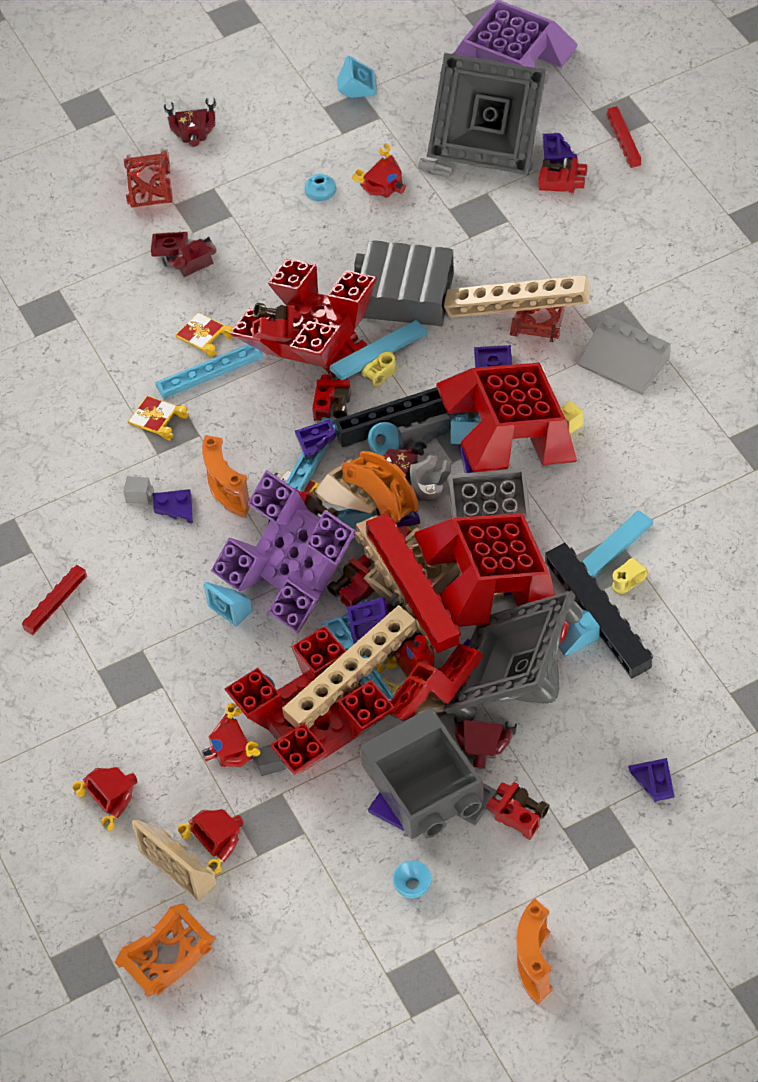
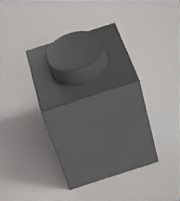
[253,745,285,776]

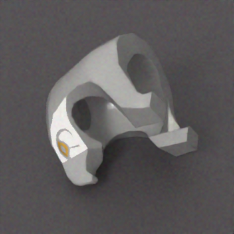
[410,455,452,501]

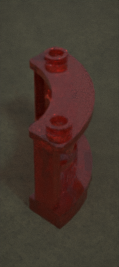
[124,149,173,208]
[510,306,565,342]

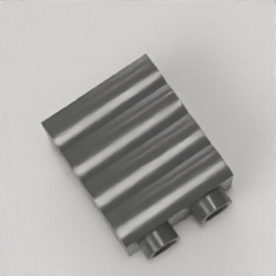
[354,240,454,326]
[359,708,484,839]

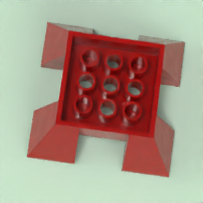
[230,258,377,368]
[436,362,577,473]
[414,513,555,627]
[224,625,395,775]

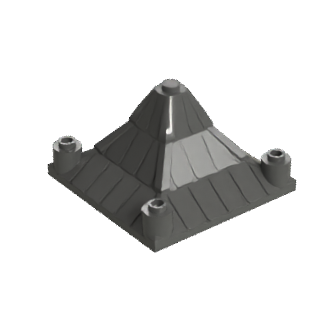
[427,53,548,175]
[444,591,583,722]

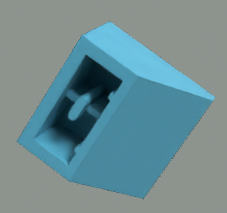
[450,414,481,444]

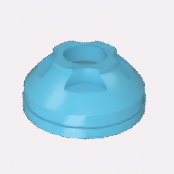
[305,174,336,201]
[368,422,399,456]
[393,861,431,898]

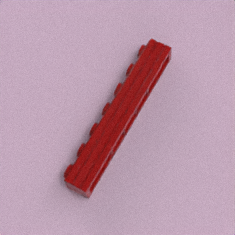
[606,106,641,168]
[22,565,87,635]

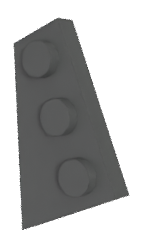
[398,413,451,449]

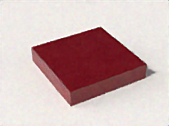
[150,231,188,257]

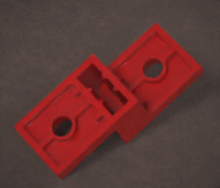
[389,643,484,722]

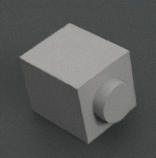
[123,476,154,504]

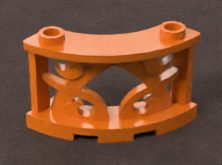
[202,435,250,518]
[342,451,419,522]
[516,899,552,1005]
[114,903,216,997]

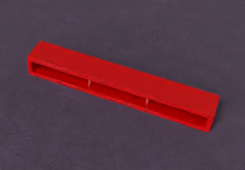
[366,513,461,653]

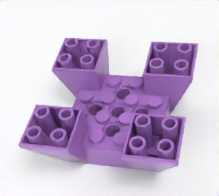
[440,0,578,90]
[211,470,356,633]

